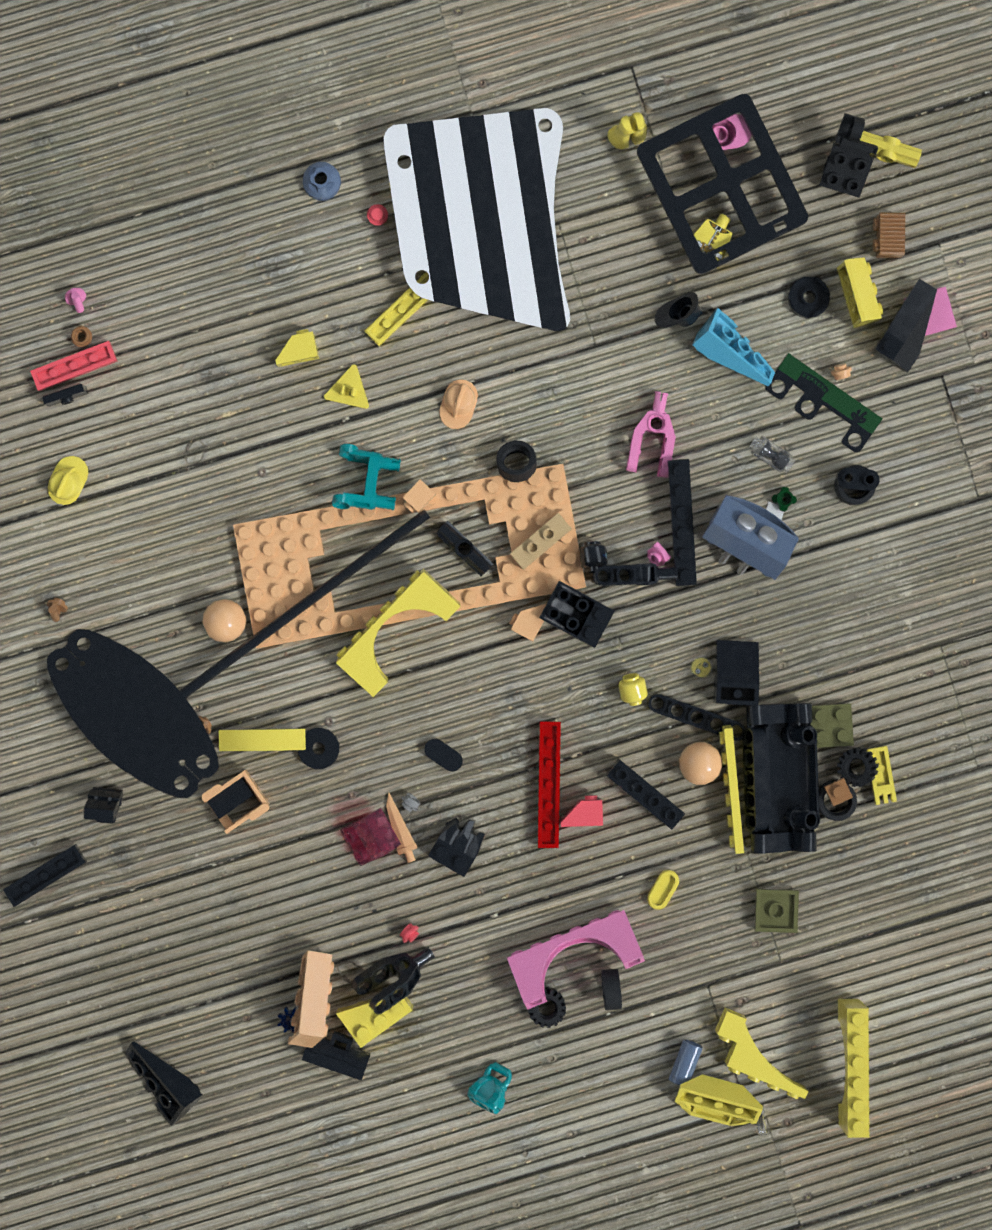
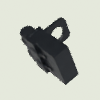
[84,786,123,824]

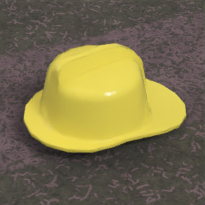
[47,456,89,505]

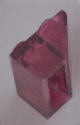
[340,808,401,866]

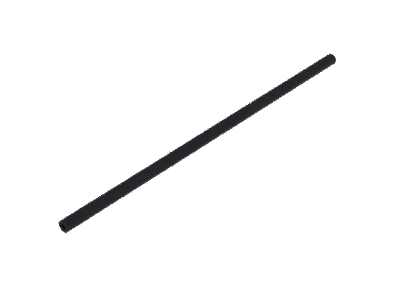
[179,509,430,698]

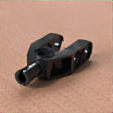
[592,563,678,586]
[351,947,435,1014]

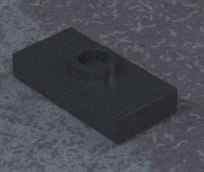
[42,384,89,407]

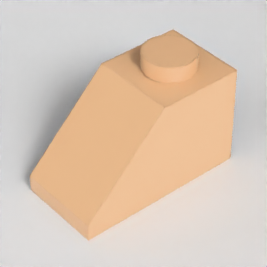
[509,603,547,642]

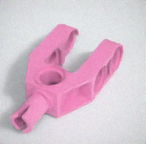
[626,391,676,478]

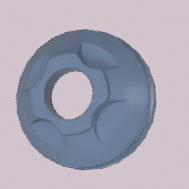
[303,162,341,201]

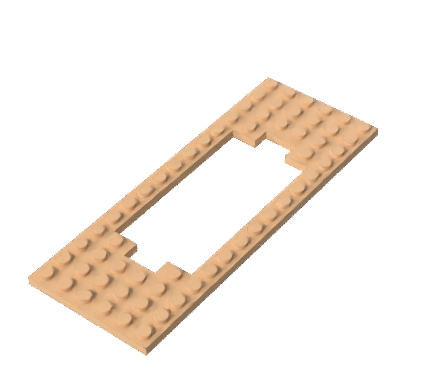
[233,464,586,649]

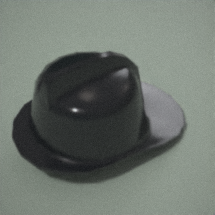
[654,292,703,328]

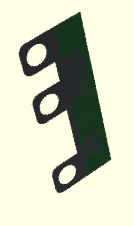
[766,353,883,453]

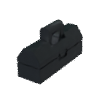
[302,1031,371,1081]

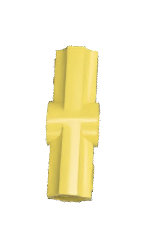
[860,131,922,168]

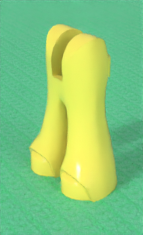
[607,112,647,149]

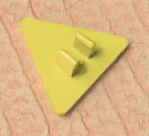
[324,364,369,409]

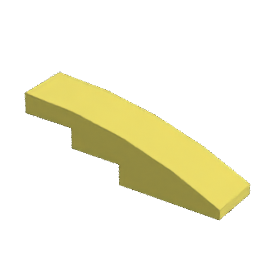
[219,729,306,751]

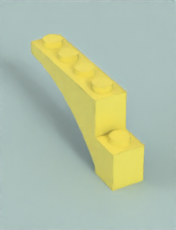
[715,1007,808,1099]

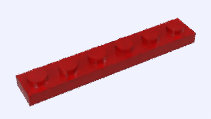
[538,721,561,848]

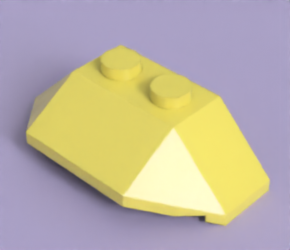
[675,1074,763,1126]

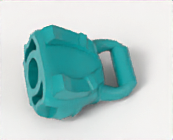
[467,1062,512,1114]

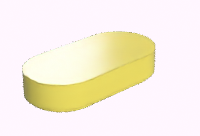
[647,870,679,910]

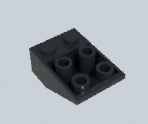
[539,581,615,648]
[713,640,760,706]

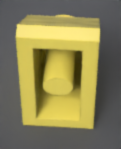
[275,329,319,367]

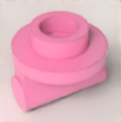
[65,288,86,313]
[647,541,672,566]

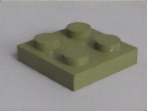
[811,703,854,748]
[754,888,799,933]

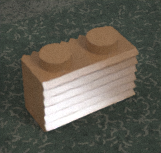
[873,212,906,258]

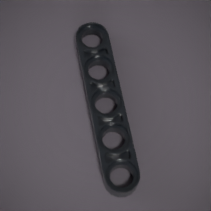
[647,694,745,741]

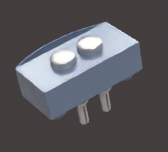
[702,495,799,580]

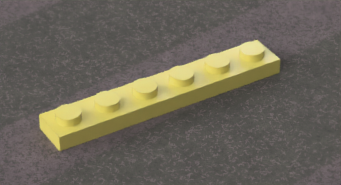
[719,725,744,854]

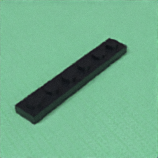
[667,459,697,586]

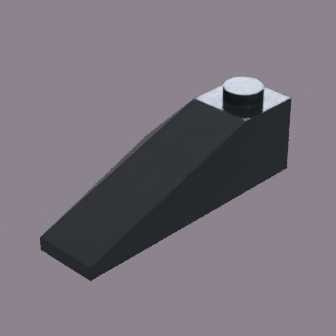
[872,278,937,373]
[125,1041,203,1126]

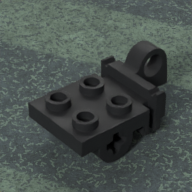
[819,113,878,198]

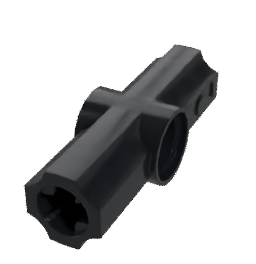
[435,521,493,577]

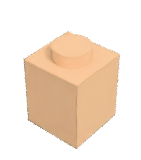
[403,479,436,513]

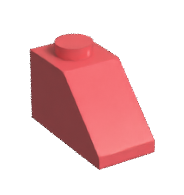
[560,795,603,827]

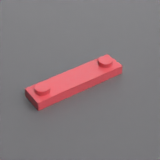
[30,341,118,392]

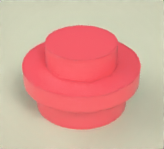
[367,204,388,226]
[400,923,419,943]

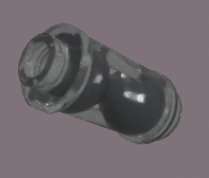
[749,435,796,474]

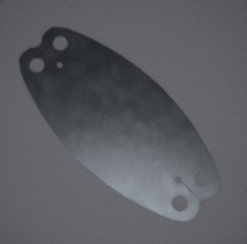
[47,629,219,798]

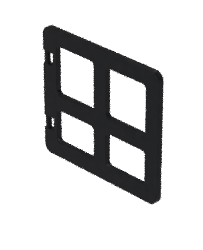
[637,94,808,275]

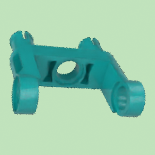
[332,444,401,511]

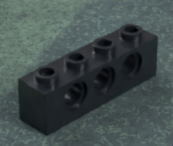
[605,758,685,830]

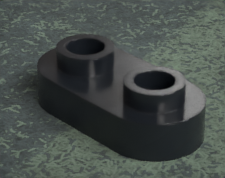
[836,467,880,491]

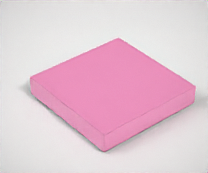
[904,287,957,336]

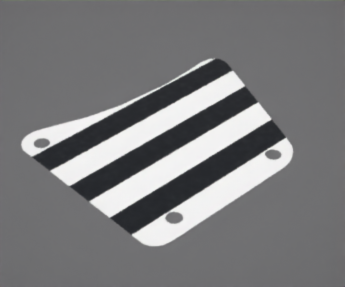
[384,108,570,331]

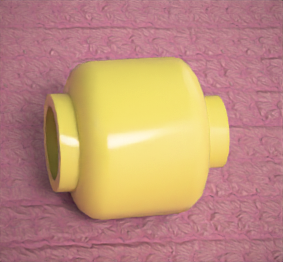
[618,673,648,706]

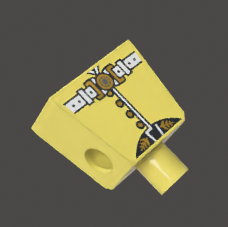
[694,214,733,269]

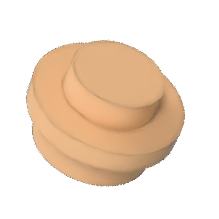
[831,363,852,380]

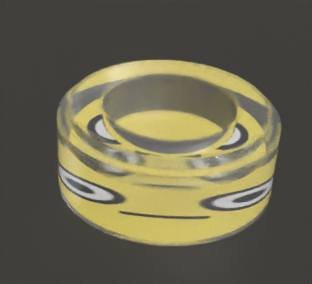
[691,657,712,678]
[756,1113,767,1136]

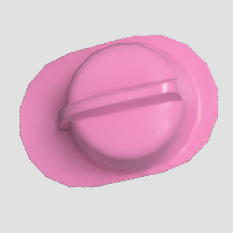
[712,114,752,150]

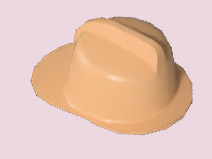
[439,379,478,429]

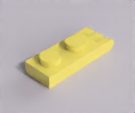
[867,746,897,805]

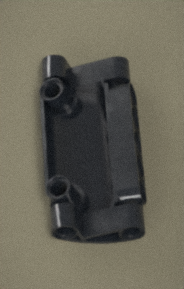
[742,703,820,854]

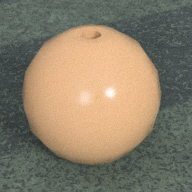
[202,599,246,643]
[679,742,722,785]

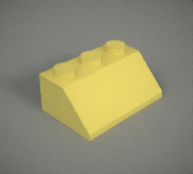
[837,257,883,328]

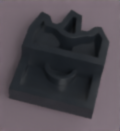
[428,818,485,877]

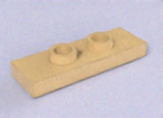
[510,513,572,570]

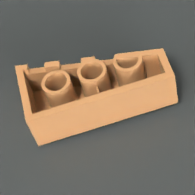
[288,950,334,1048]

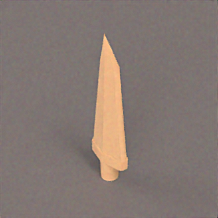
[386,793,418,863]

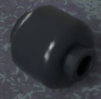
[580,541,608,573]

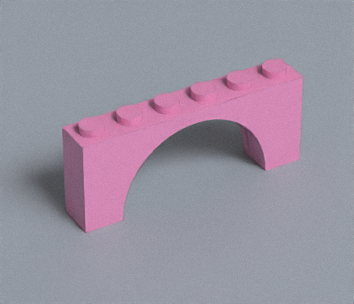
[507,910,645,1009]

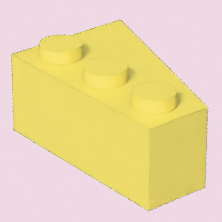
[336,990,413,1048]

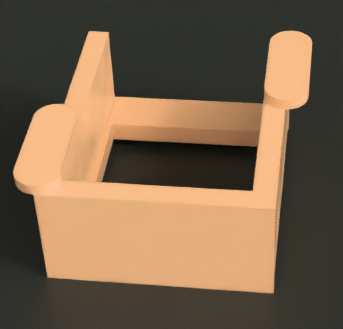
[202,770,270,834]

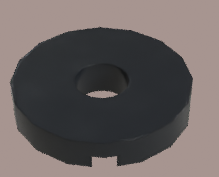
[788,276,830,319]
[298,728,340,769]

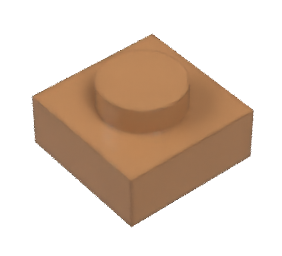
[824,778,853,806]

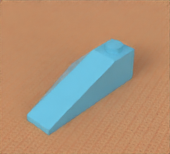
[692,308,775,386]

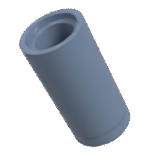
[669,1039,703,1085]

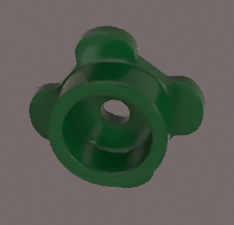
[772,487,797,512]

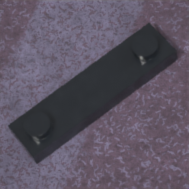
[3,844,87,907]

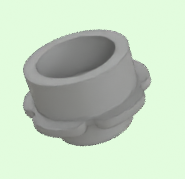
[401,793,421,812]

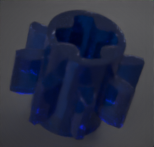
[277,1006,297,1033]

